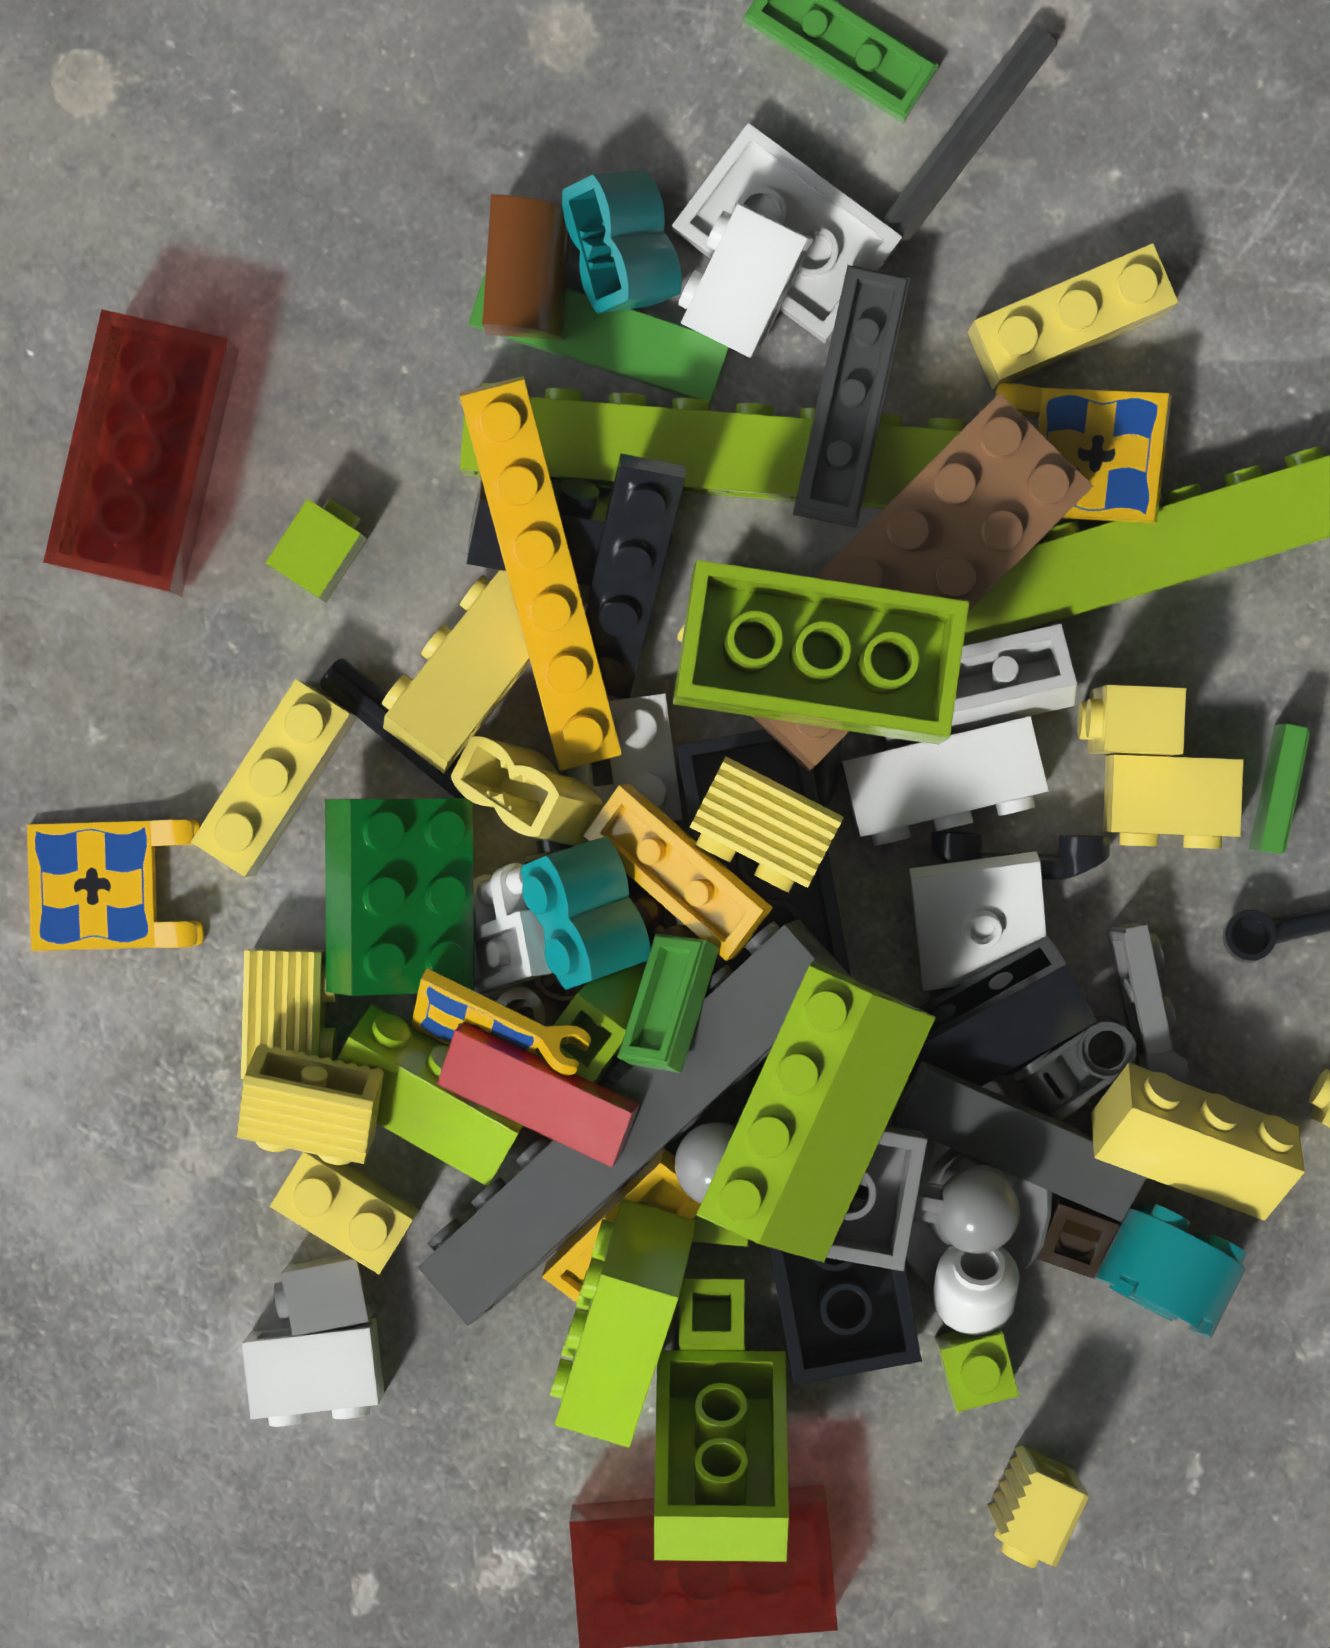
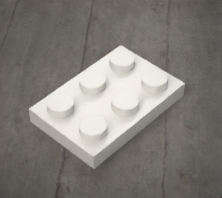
[672,123,902,343]

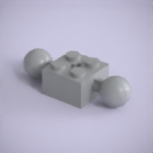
[675,1122,1020,1271]

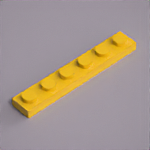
[459,376,622,771]

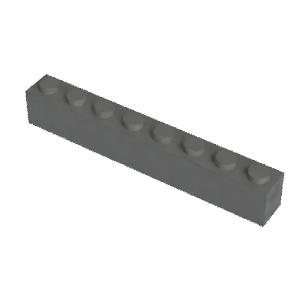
[418,919,852,1326]

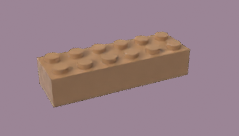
[752,393,1093,772]

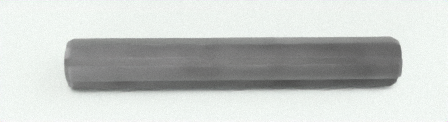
[882,24,1056,243]

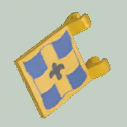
[995,383,1172,524]
[27,819,204,951]
[411,968,591,1076]

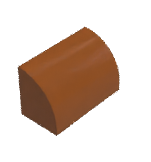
[482,194,570,340]

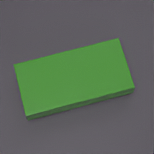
[1249,723,1310,854]
[617,934,719,1073]

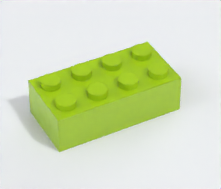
[673,560,969,745]

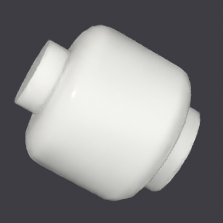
[932,1245,1020,1336]

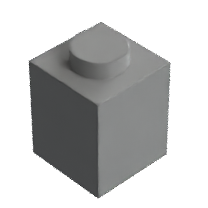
[274,1253,375,1336]

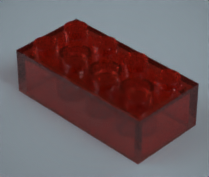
[43,309,239,597]
[569,1485,838,1648]

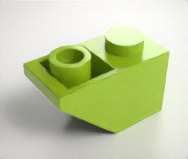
[553,961,647,1086]

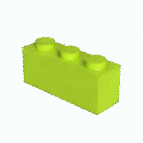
[337,1004,523,1186]

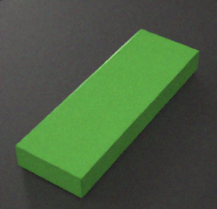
[744,0,939,124]

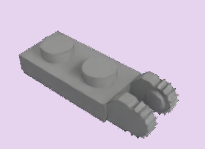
[1108,922,1191,1085]

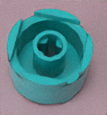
[1094,1202,1247,1339]

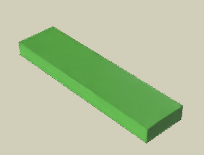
[468,271,729,402]

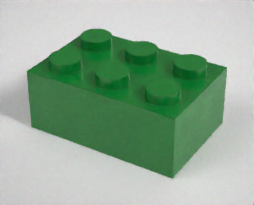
[325,798,474,996]

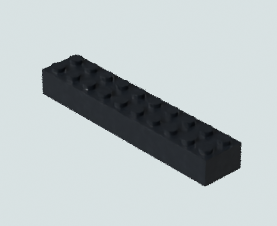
[676,729,922,1385]

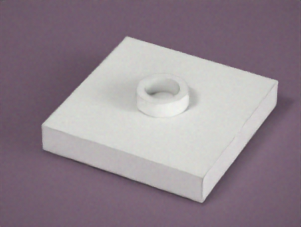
[909,851,1046,991]

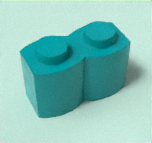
[562,170,682,314]
[521,836,651,990]

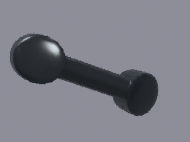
[931,832,1110,880]
[1222,905,1330,963]

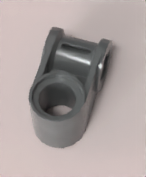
[1011,1016,1136,1121]

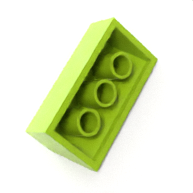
[696,961,936,1263]

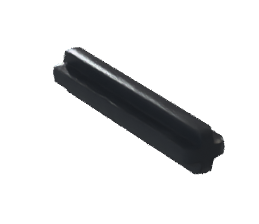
[320,658,466,798]

